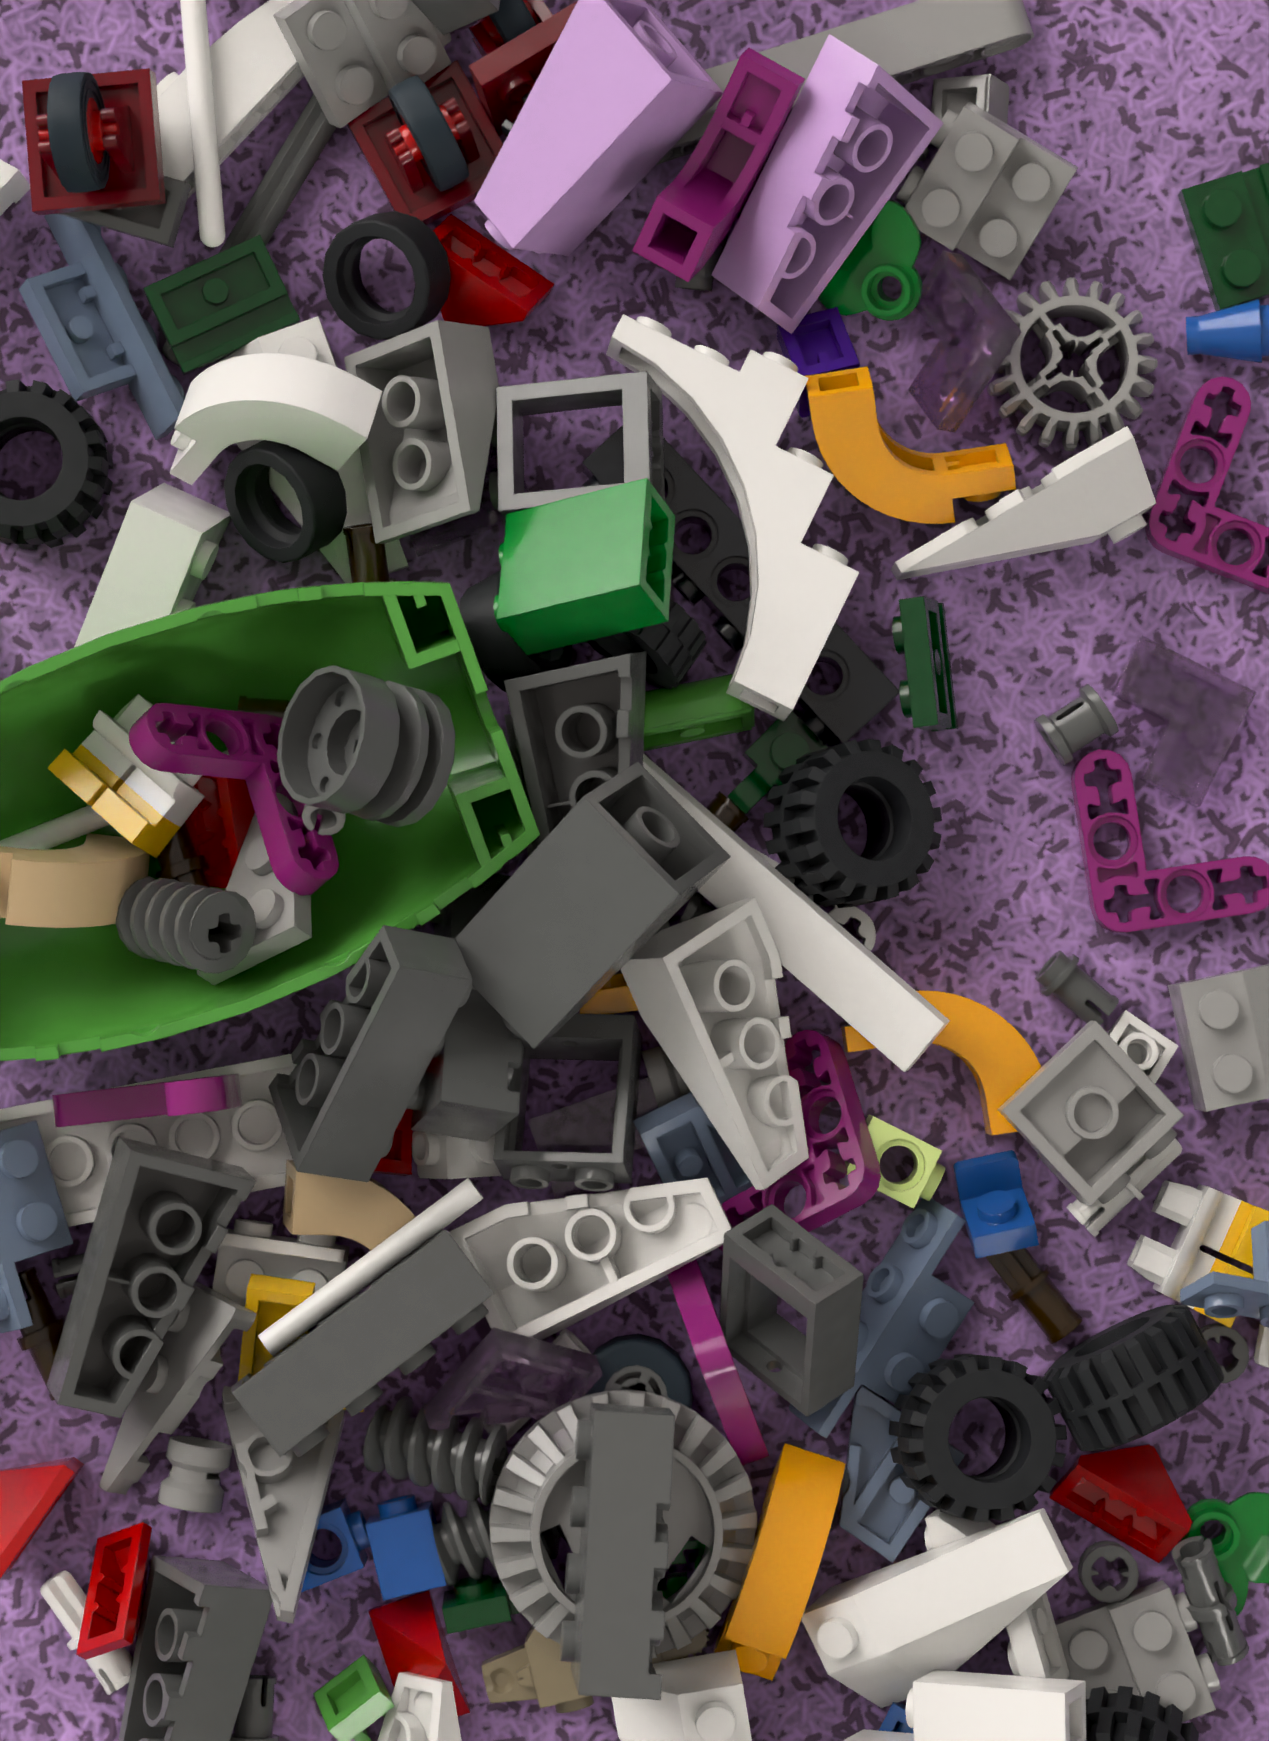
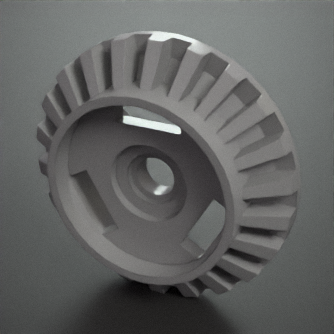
[489,1390,757,1658]

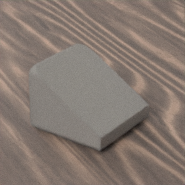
[932,74,1009,124]

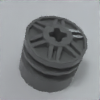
[277,665,455,827]

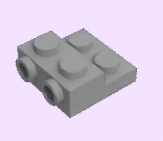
[273,0,451,128]
[896,102,1078,280]
[997,1020,1184,1206]
[1055,1580,1221,1723]

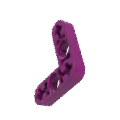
[1145,376,1269,594]
[129,703,339,896]
[1071,749,1269,933]
[718,1029,881,1251]
[52,1074,242,1127]
[667,1259,769,1466]

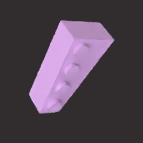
[711,34,944,334]

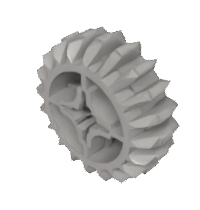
[984,277,1158,451]

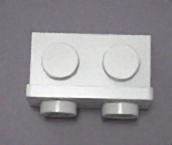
[213,1219,350,1320]

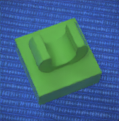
[313,1654,394,1741]

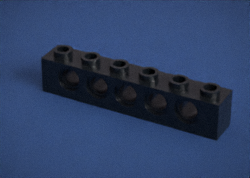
[582,425,899,746]

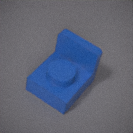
[953,1150,1039,1259]

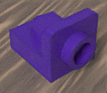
[777,307,860,418]

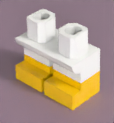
[47,694,205,858]
[1127,1180,1269,1328]

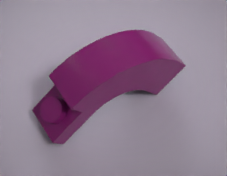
[632,48,805,282]

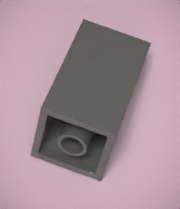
[455,762,731,1049]

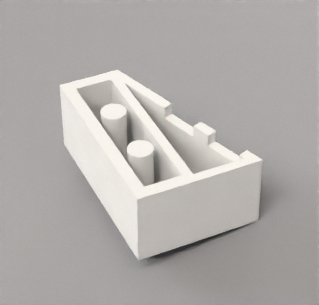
[74,483,231,647]

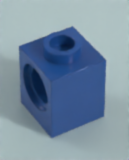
[365,1494,447,1601]
[301,1498,370,1592]

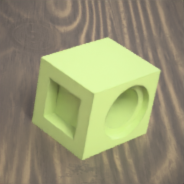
[845,1115,946,1209]

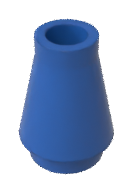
[1186,299,1269,363]

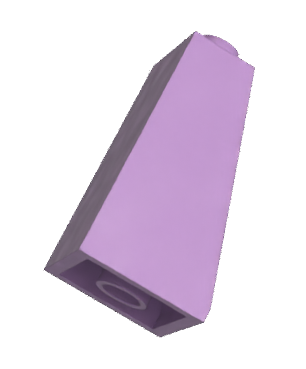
[474,0,724,256]

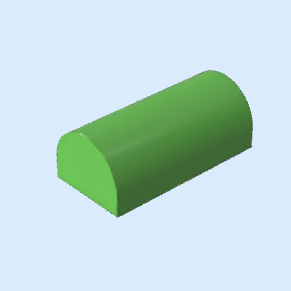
[644,674,755,751]

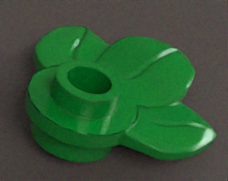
[817,200,922,321]
[1181,1492,1269,1616]

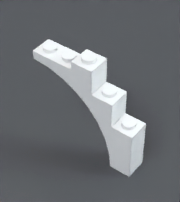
[606,314,859,721]
[843,1670,1086,1741]

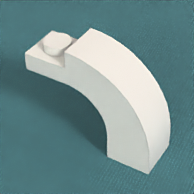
[170,353,383,485]

